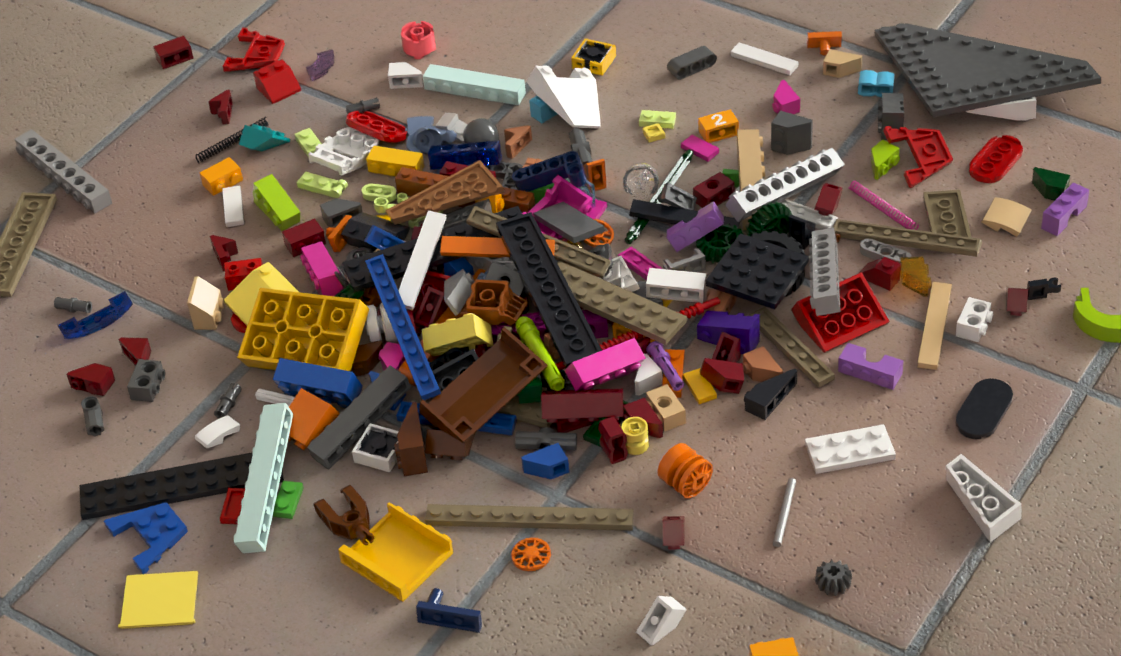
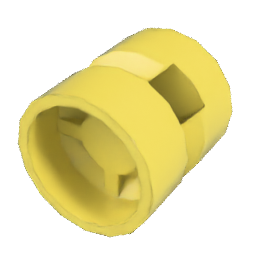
[622,417,649,455]

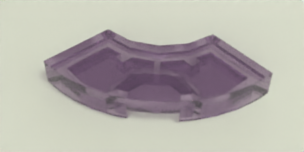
[306,49,335,81]

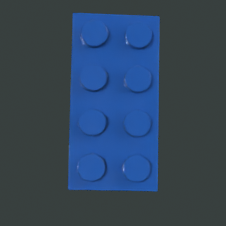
[273,358,363,408]

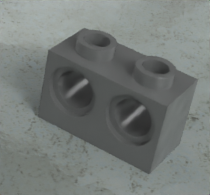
[127,359,166,402]

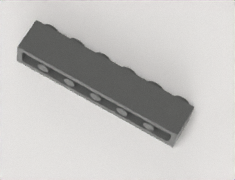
[307,365,411,470]

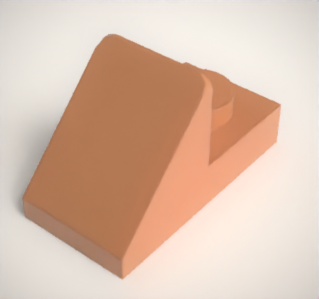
[504,125,532,159]

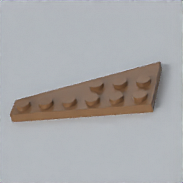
[385,160,505,225]

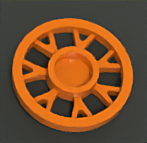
[583,219,614,247]
[511,538,551,571]

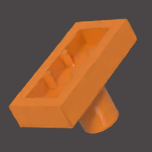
[807,31,842,56]
[326,215,352,252]

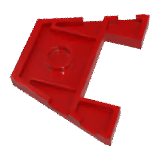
[223,27,285,72]
[883,126,953,188]

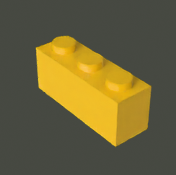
[366,146,425,176]

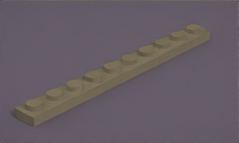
[425,504,634,531]

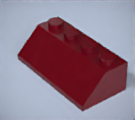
[541,388,623,422]

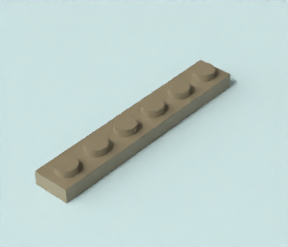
[749,306,835,388]

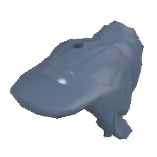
[406,126,457,155]

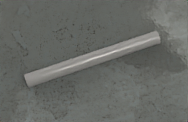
[773,478,796,547]

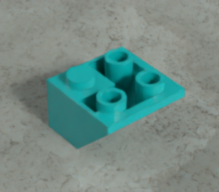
[239,123,291,152]

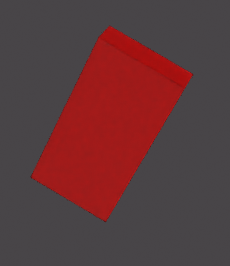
[219,488,245,524]

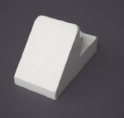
[435,112,468,144]

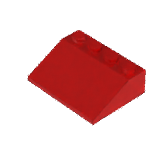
[791,272,890,353]

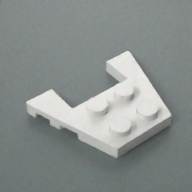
[582,256,640,310]

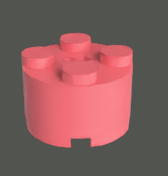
[401,21,436,59]

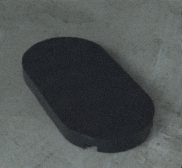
[956,378,1013,439]

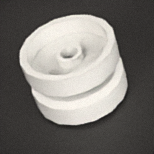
[365,303,398,343]

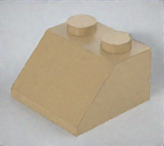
[187,277,225,330]

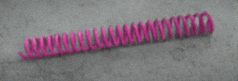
[848,180,919,230]

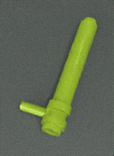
[515,316,565,391]

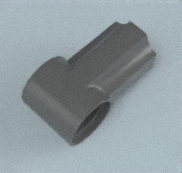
[81,396,105,436]

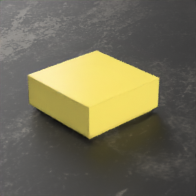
[643,123,665,143]

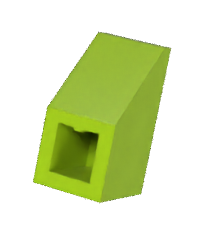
[871,140,900,180]

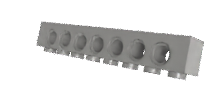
[15,129,112,213]
[725,148,845,222]
[809,227,840,316]

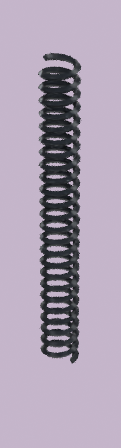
[195,117,269,163]

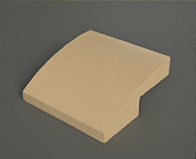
[982,197,1032,237]

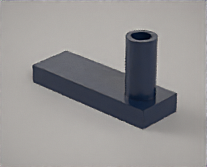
[416,588,482,633]

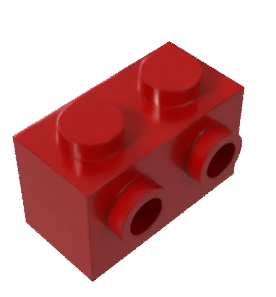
[224,258,263,291]

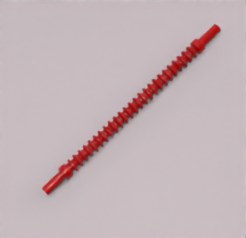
[555,297,720,371]

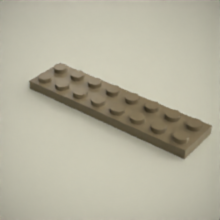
[0,192,57,297]
[557,261,687,345]

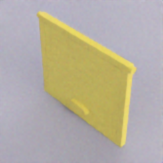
[118,571,198,629]

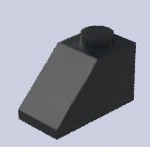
[788,215,815,250]

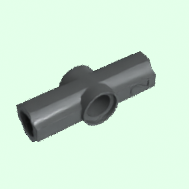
[569,128,593,165]
[515,427,577,451]

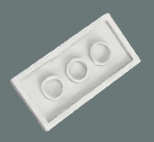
[805,424,896,474]

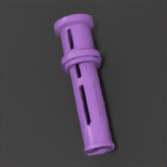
[646,341,684,391]

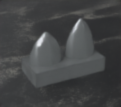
[658,182,697,210]

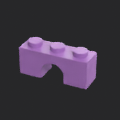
[1041,183,1089,236]
[667,201,724,252]
[838,343,903,390]

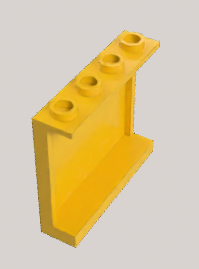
[338,502,453,602]

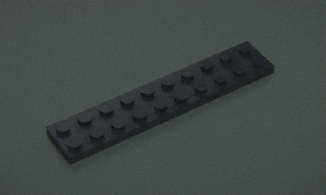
[342,206,523,293]
[496,212,602,368]
[79,452,284,520]

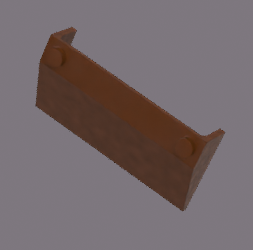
[419,327,548,443]

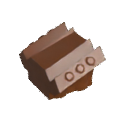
[455,279,528,326]

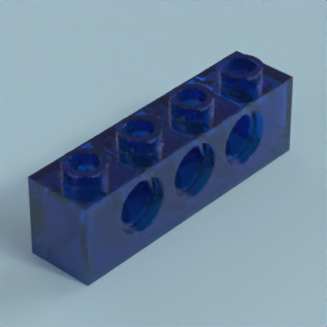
[427,140,502,170]

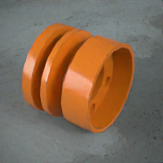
[658,443,713,498]

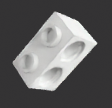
[956,297,993,342]

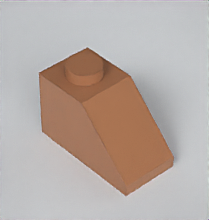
[743,346,783,382]

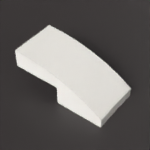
[195,415,240,448]

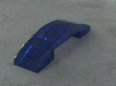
[57,291,133,339]

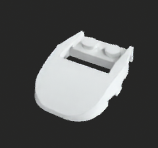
[308,127,379,175]

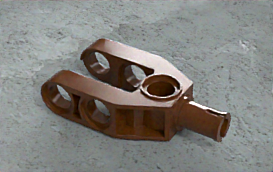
[313,485,374,545]

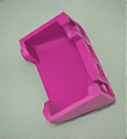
[522,175,593,240]

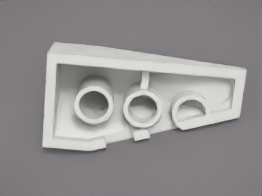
[966,97,1036,121]

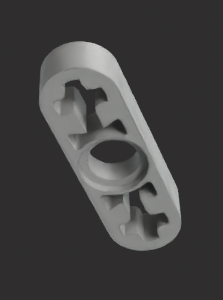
[860,238,911,269]

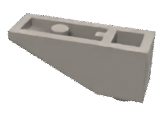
[444,269,475,316]

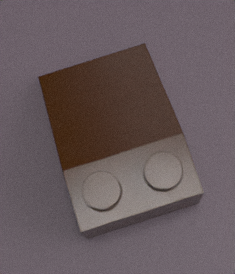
[394,402,428,477]

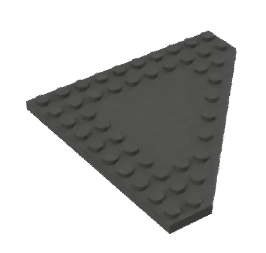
[875,23,1101,117]

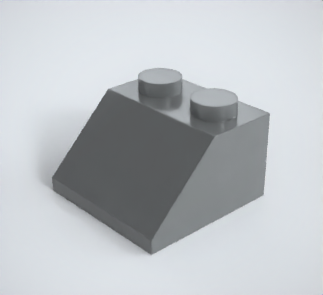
[771,111,813,155]

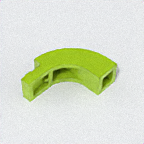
[1073,288,1121,343]

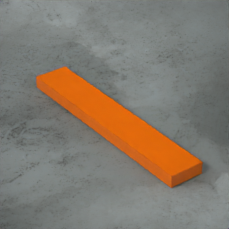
[440,236,555,258]

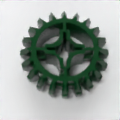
[746,201,792,237]
[696,223,744,264]

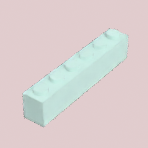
[423,64,526,105]

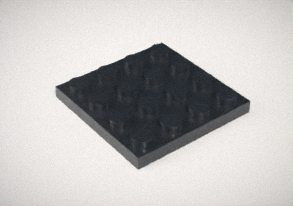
[706,233,809,310]

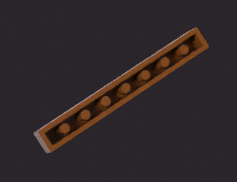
[395,167,535,213]

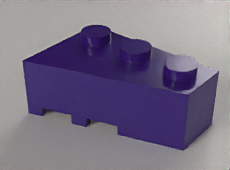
[697,311,760,354]

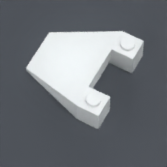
[527,66,600,128]

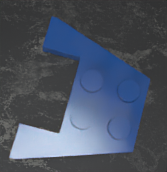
[104,502,188,574]

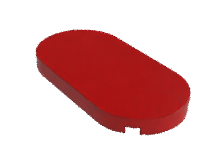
[346,111,407,142]
[969,135,1023,183]

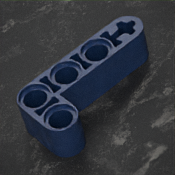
[512,151,587,192]

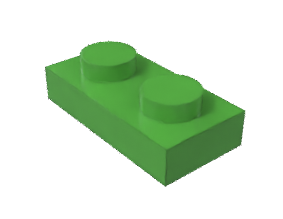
[273,481,304,519]

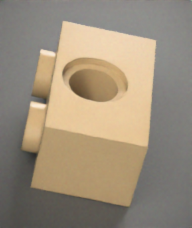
[646,384,686,432]

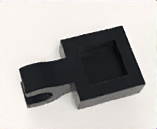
[1027,277,1061,300]

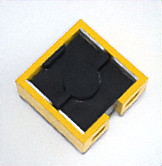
[571,39,616,76]

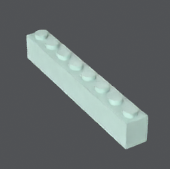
[234,403,293,553]

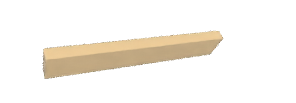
[917,282,952,370]

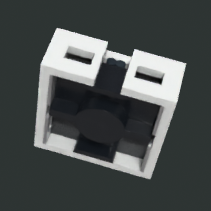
[352,423,399,472]

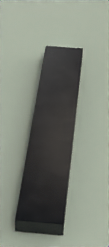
[629,199,740,229]

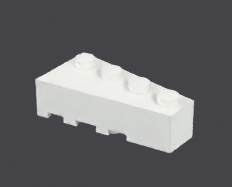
[946,454,1021,543]

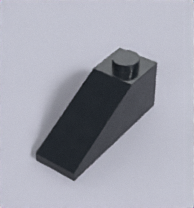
[744,369,797,420]

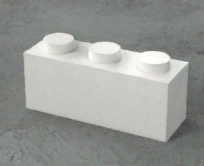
[646,268,706,303]

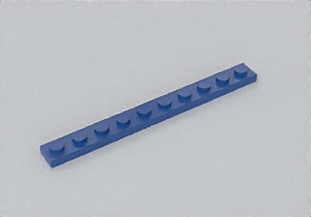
[365,254,441,400]

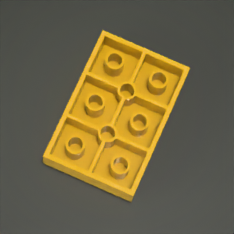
[237,288,369,371]

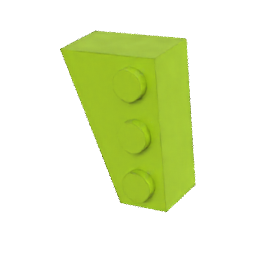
[252,174,301,231]

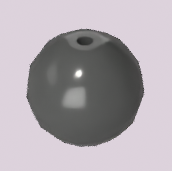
[463,118,499,154]

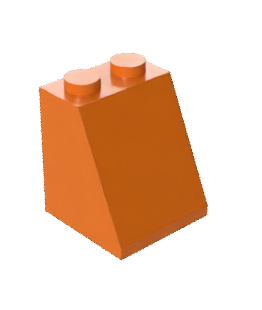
[288,388,340,451]

